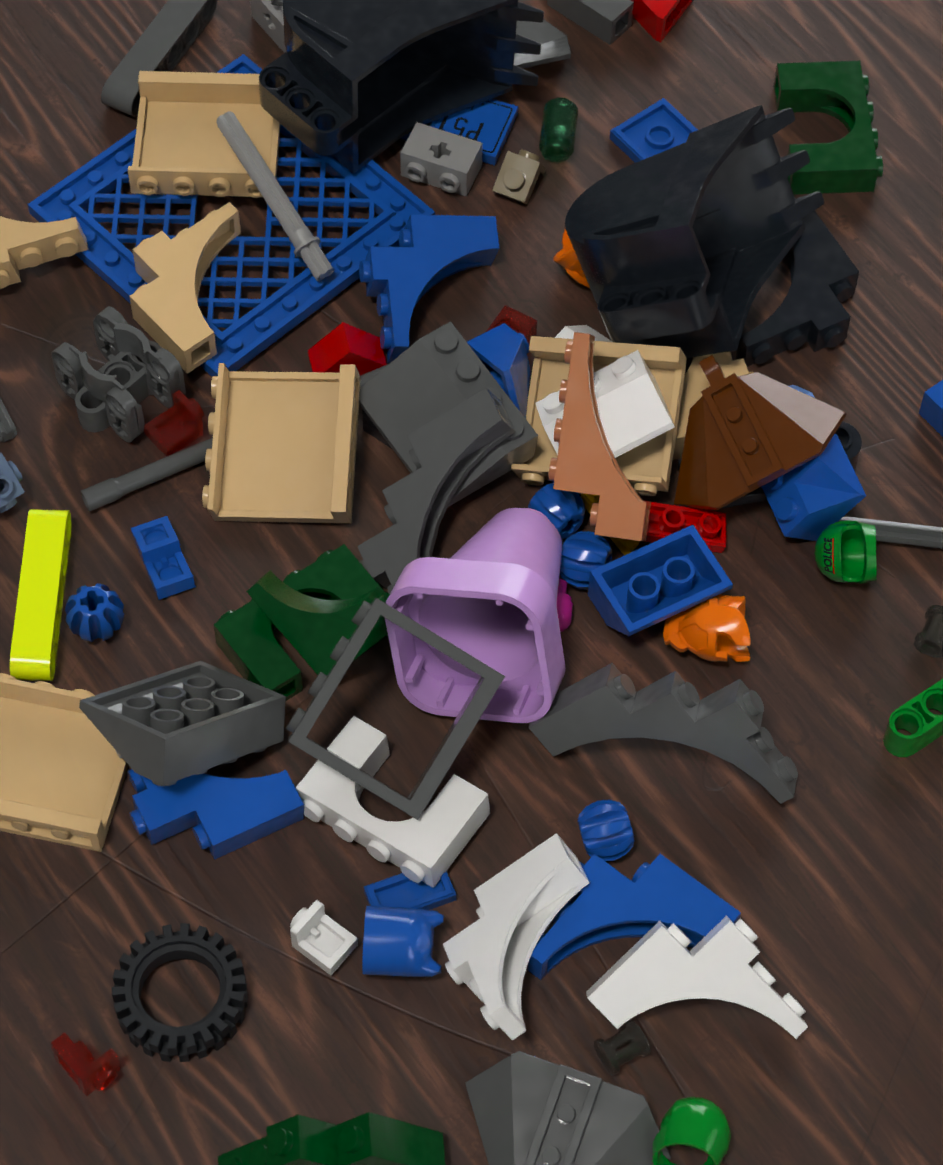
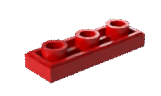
[643,500,726,553]

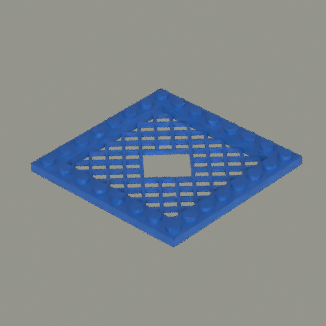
[28,54,435,377]

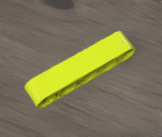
[10,509,71,681]

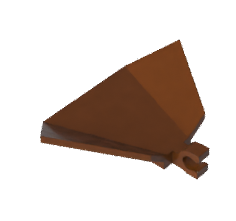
[674,355,847,510]

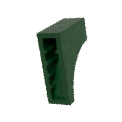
[246,570,390,675]

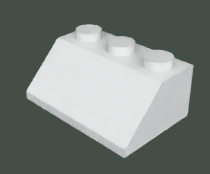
[535,350,675,458]

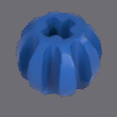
[528,482,585,540]
[560,531,612,589]
[65,583,124,642]
[577,800,635,861]

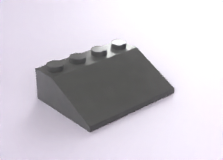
[359,321,538,507]
[79,661,286,786]

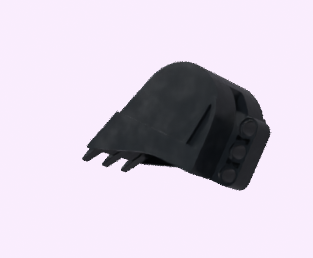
[259,0,544,174]
[565,105,825,358]

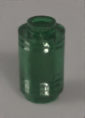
[539,97,578,163]

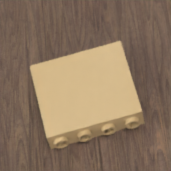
[128,71,281,198]
[511,336,687,496]
[202,363,361,523]
[0,673,129,852]

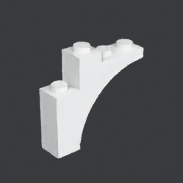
[443,833,590,1040]
[586,916,808,1039]

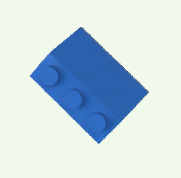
[588,525,733,636]

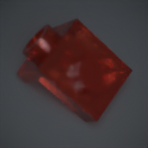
[144,390,204,457]

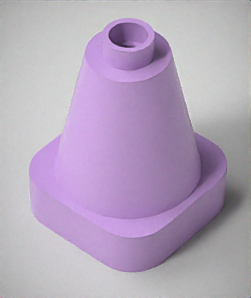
[384,508,565,723]

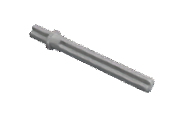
[216,111,334,281]

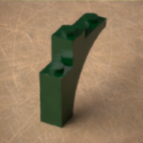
[218,1112,446,1165]

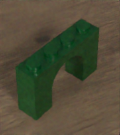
[773,60,883,195]
[213,544,388,702]

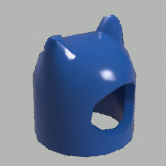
[362,906,444,977]

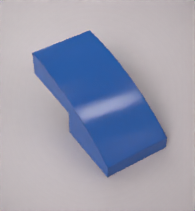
[131,516,196,600]

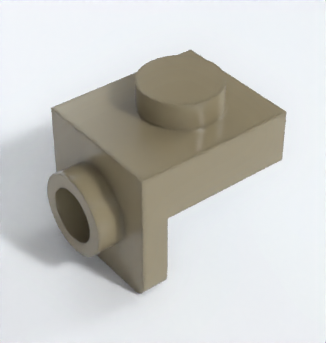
[492,149,546,205]

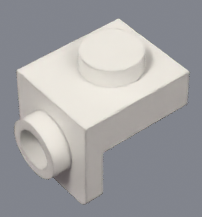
[290,900,358,975]

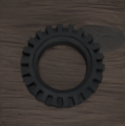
[112,923,248,1062]

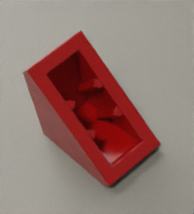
[308,322,387,376]

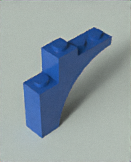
[359,214,499,363]
[116,751,304,860]
[527,854,741,980]

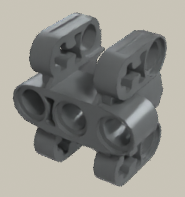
[51,306,186,443]

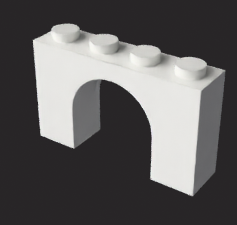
[296,716,490,888]

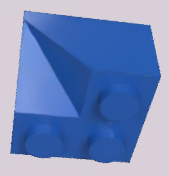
[761,434,866,541]

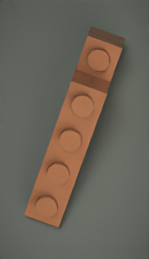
[549,332,651,541]

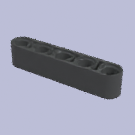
[101,0,217,117]

